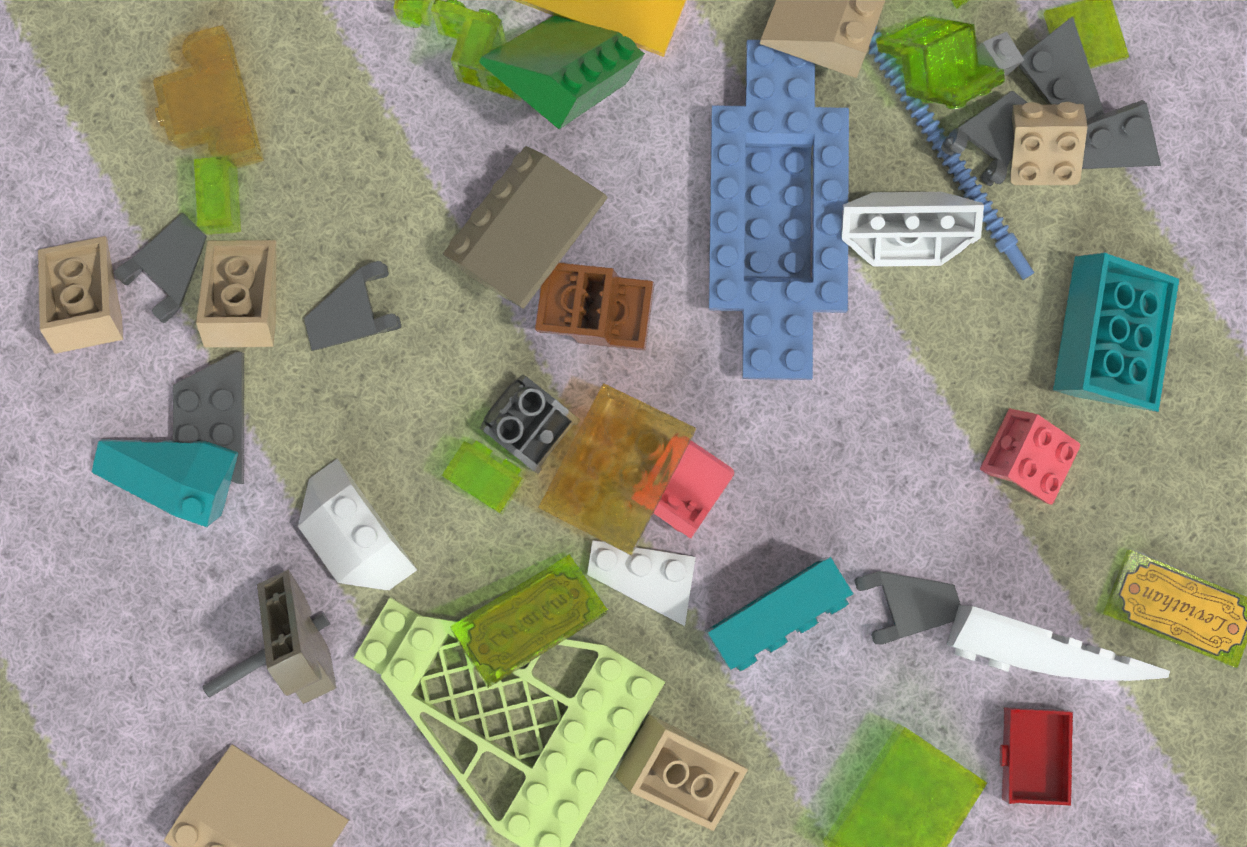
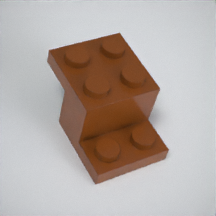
[535,263,655,351]

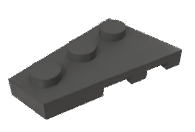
[1019,16,1104,120]
[1082,100,1161,169]

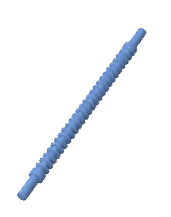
[869,25,1035,280]

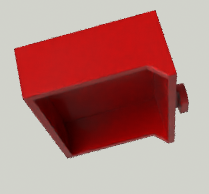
[1000,707,1073,806]

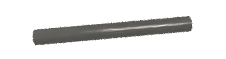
[203,612,331,698]

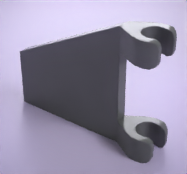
[941,91,1028,186]
[114,213,207,323]
[304,261,401,351]
[855,571,961,645]

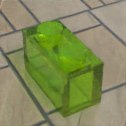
[194,156,241,235]
[441,440,525,515]

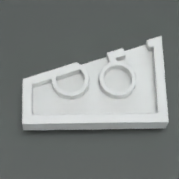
[587,540,696,626]

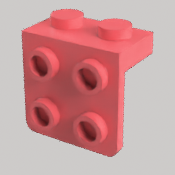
[633,434,734,539]

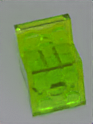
[431,0,522,101]
[876,15,1005,109]

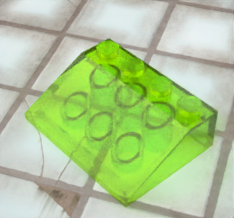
[822,723,988,847]

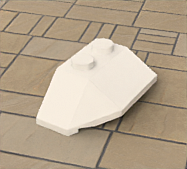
[841,192,984,266]
[298,459,417,590]

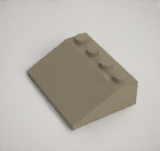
[443,146,608,309]

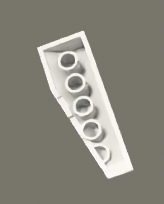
[947,605,1170,681]

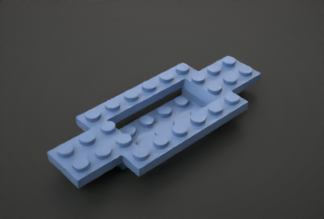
[709,40,849,380]

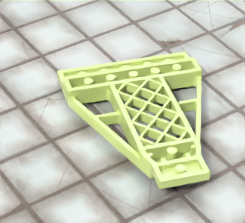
[353,597,665,847]

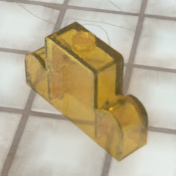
[153,25,264,169]

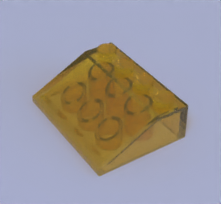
[538,383,697,556]

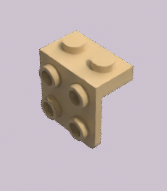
[1010,102,1087,185]

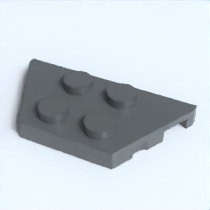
[173,352,244,484]

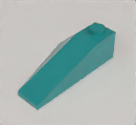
[91,439,238,527]

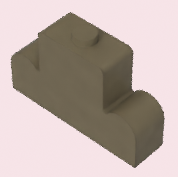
[257,569,337,704]

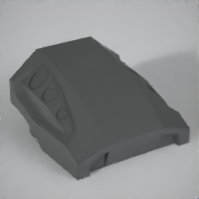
[480,374,581,474]

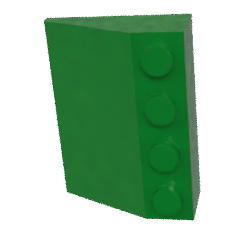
[479,15,645,130]

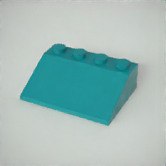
[1053,253,1179,412]

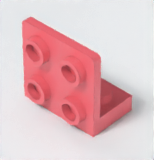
[980,408,1080,505]

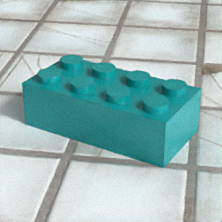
[705,557,854,671]

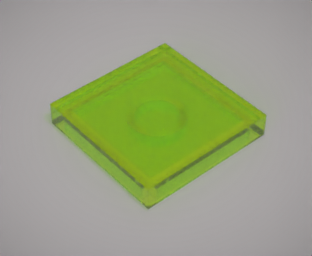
[1043,0,1129,69]

